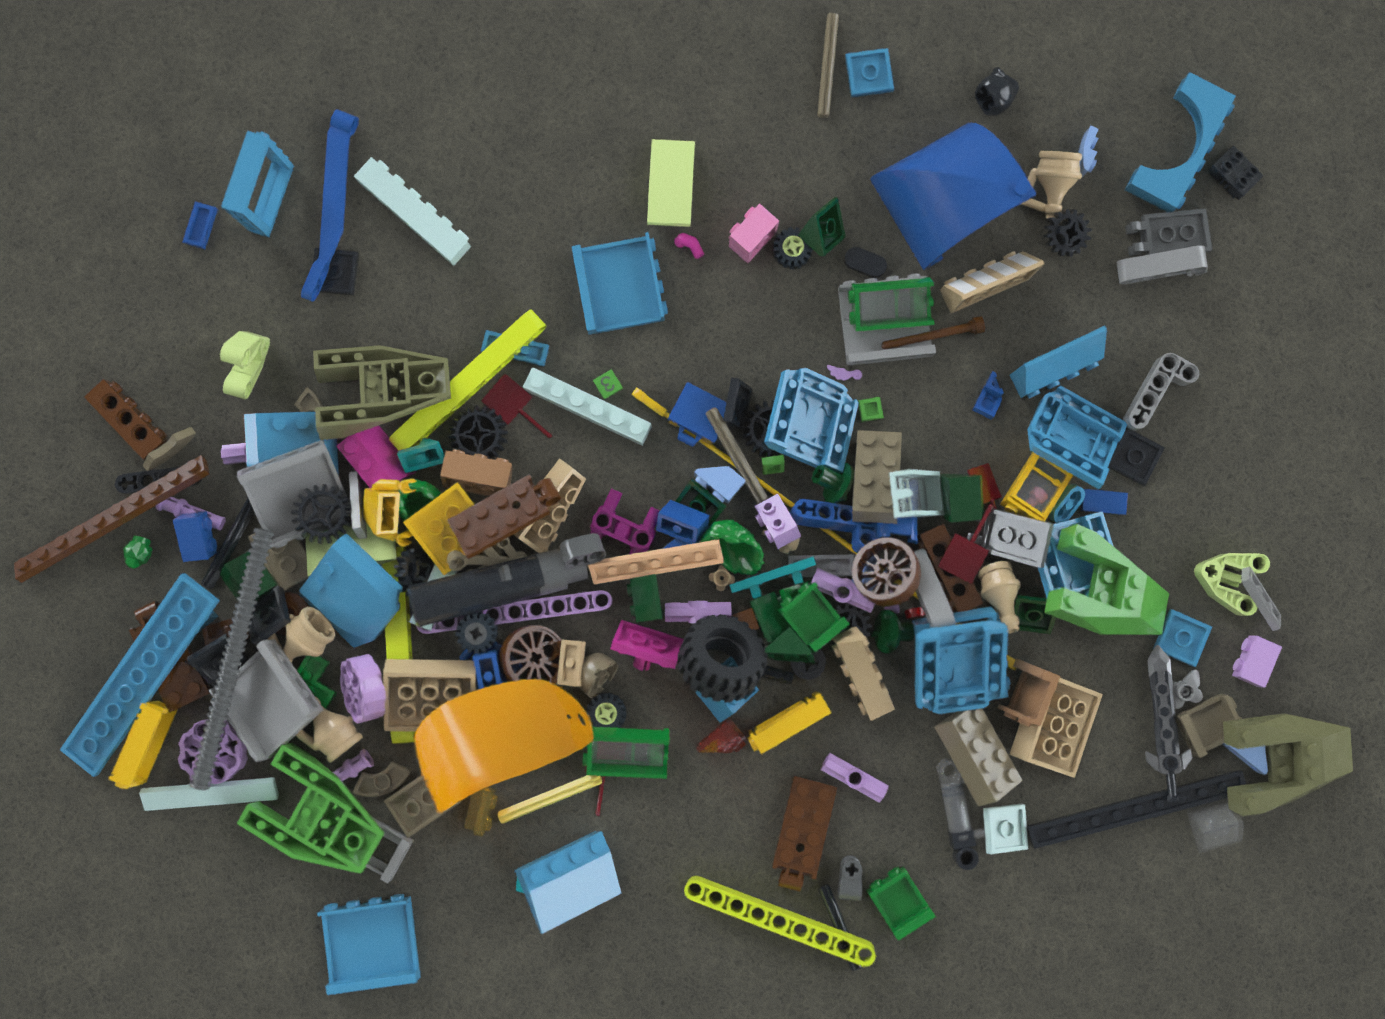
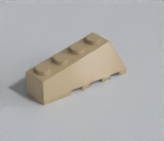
[514,459,586,553]
[832,626,895,721]

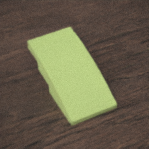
[647,139,695,227]
[306,523,396,576]

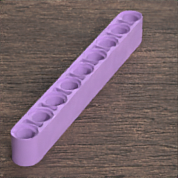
[416,590,613,634]

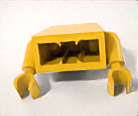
[363,479,416,547]

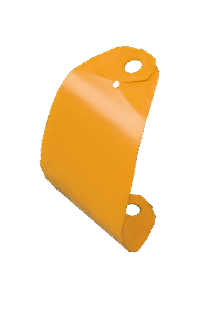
[414,679,594,813]

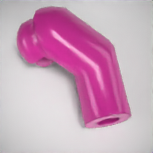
[674,233,704,259]

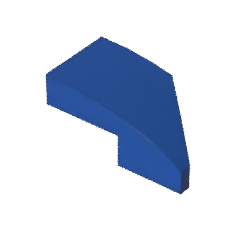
[972,371,1004,420]

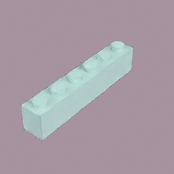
[354,157,471,266]
[523,367,652,446]

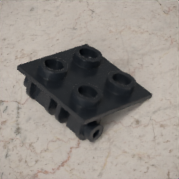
[1208,145,1264,200]

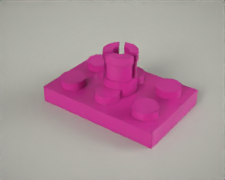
[611,620,684,671]

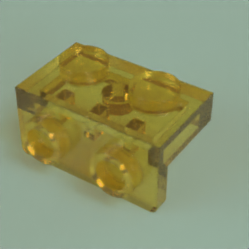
[464,787,498,836]

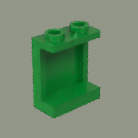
[778,582,849,653]
[866,866,936,941]

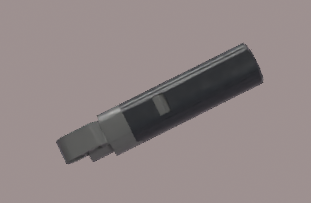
[407,533,606,627]

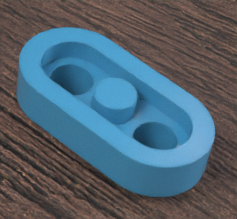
[1049,484,1085,523]

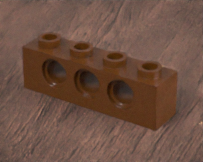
[84,379,167,460]
[917,524,983,613]

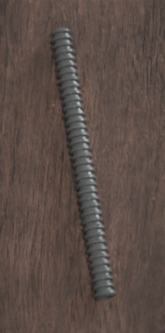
[189,528,274,790]

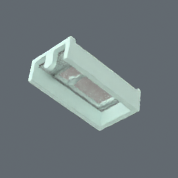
[889,469,945,518]

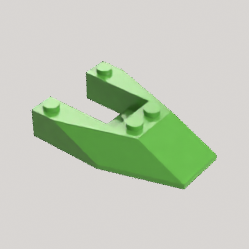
[1044,524,1169,635]
[237,743,385,874]

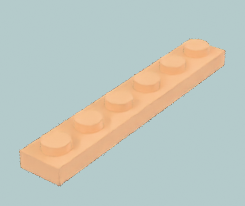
[588,540,723,584]

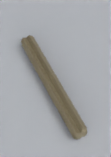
[818,13,839,118]
[706,407,768,505]

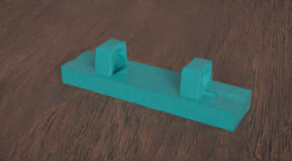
[730,556,817,599]

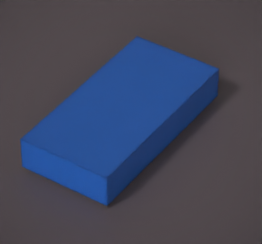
[183,202,218,249]
[1081,489,1128,515]

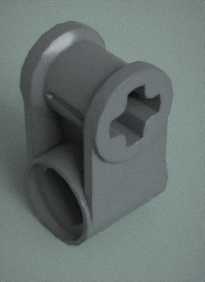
[837,855,862,901]

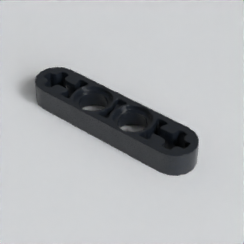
[115,467,202,494]

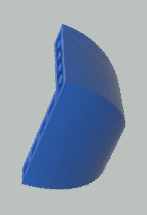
[870,122,1036,271]

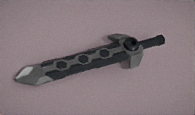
[1145,645,1192,802]

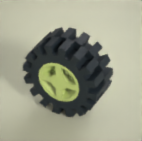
[773,227,813,269]
[586,693,627,728]

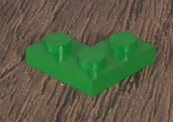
[297,656,337,710]

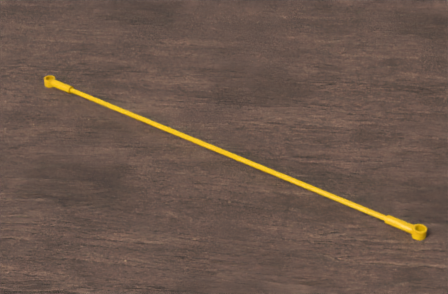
[631,387,1017,671]

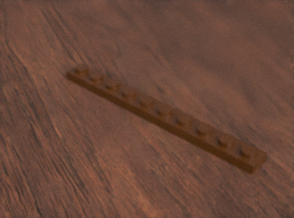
[14,455,210,583]

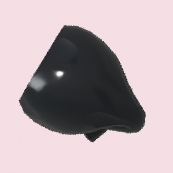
[975,67,1019,116]

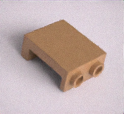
[997,658,1061,727]

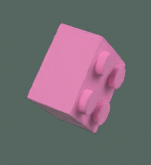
[729,204,779,263]

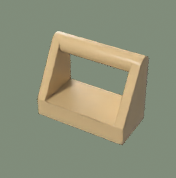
[557,640,586,687]

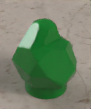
[123,536,152,569]

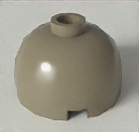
[579,652,618,698]

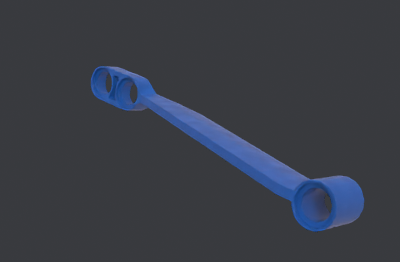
[301,109,359,302]

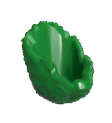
[399,479,442,538]
[700,520,764,576]

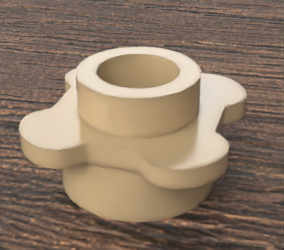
[709,565,735,591]

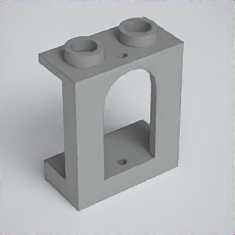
[366,817,414,883]

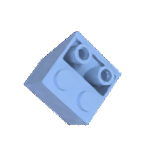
[694,466,746,504]

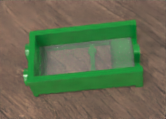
[848,277,934,331]
[583,725,669,779]

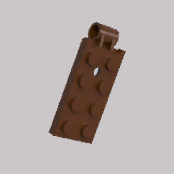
[447,474,561,559]
[129,600,210,713]
[772,776,837,892]

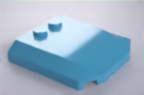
[764,368,859,473]
[1027,386,1127,489]
[244,412,339,476]
[1038,511,1113,598]
[299,534,403,648]
[915,620,1008,714]

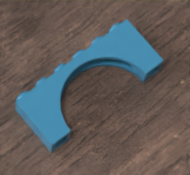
[1125,72,1236,212]

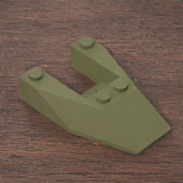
[313,345,451,440]
[1223,713,1353,816]

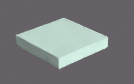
[983,804,1028,854]

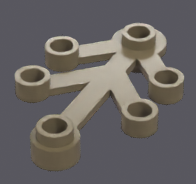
[447,538,527,572]

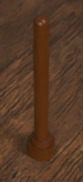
[881,316,985,350]

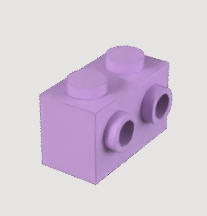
[755,494,801,549]
[1232,636,1282,688]

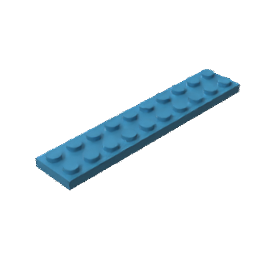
[60,574,220,777]

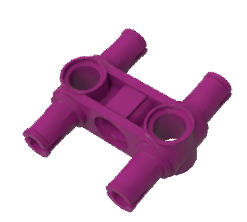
[590,488,660,555]

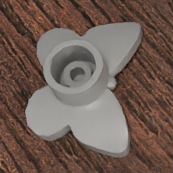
[1173,669,1203,709]

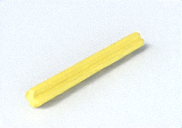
[497,775,602,824]

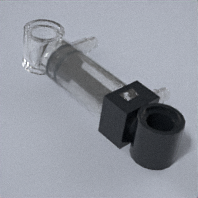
[936,758,985,870]

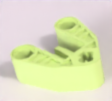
[220,331,270,400]
[1194,553,1270,616]

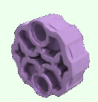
[340,654,386,723]
[178,719,248,785]

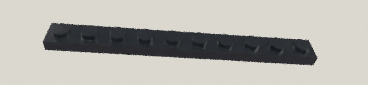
[1027,770,1246,849]

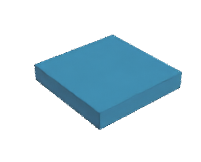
[845,48,894,97]
[1153,609,1212,667]

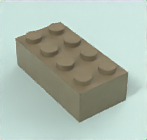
[852,430,902,524]
[935,708,1023,806]

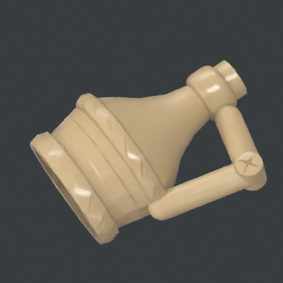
[1021,151,1082,218]
[978,561,1021,633]
[268,607,335,663]
[295,696,363,763]

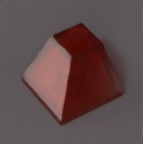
[696,717,747,753]

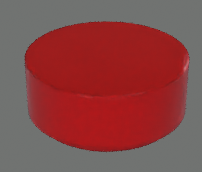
[904,607,926,619]

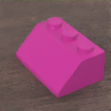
[336,426,417,488]

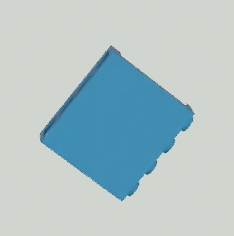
[571,232,668,335]
[317,894,421,995]

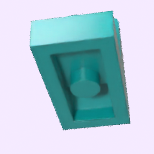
[397,438,445,473]

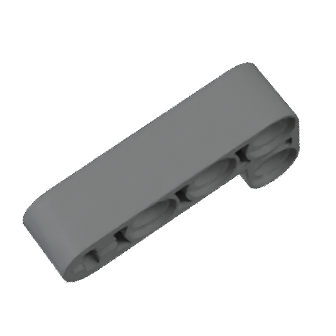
[1116,245,1208,284]
[1123,353,1199,431]
[902,548,956,628]

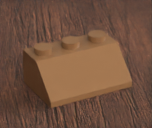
[440,449,513,496]

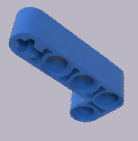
[789,499,877,553]

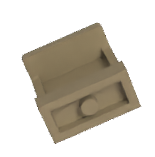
[1175,694,1242,758]

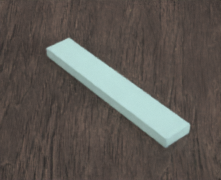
[139,777,279,811]

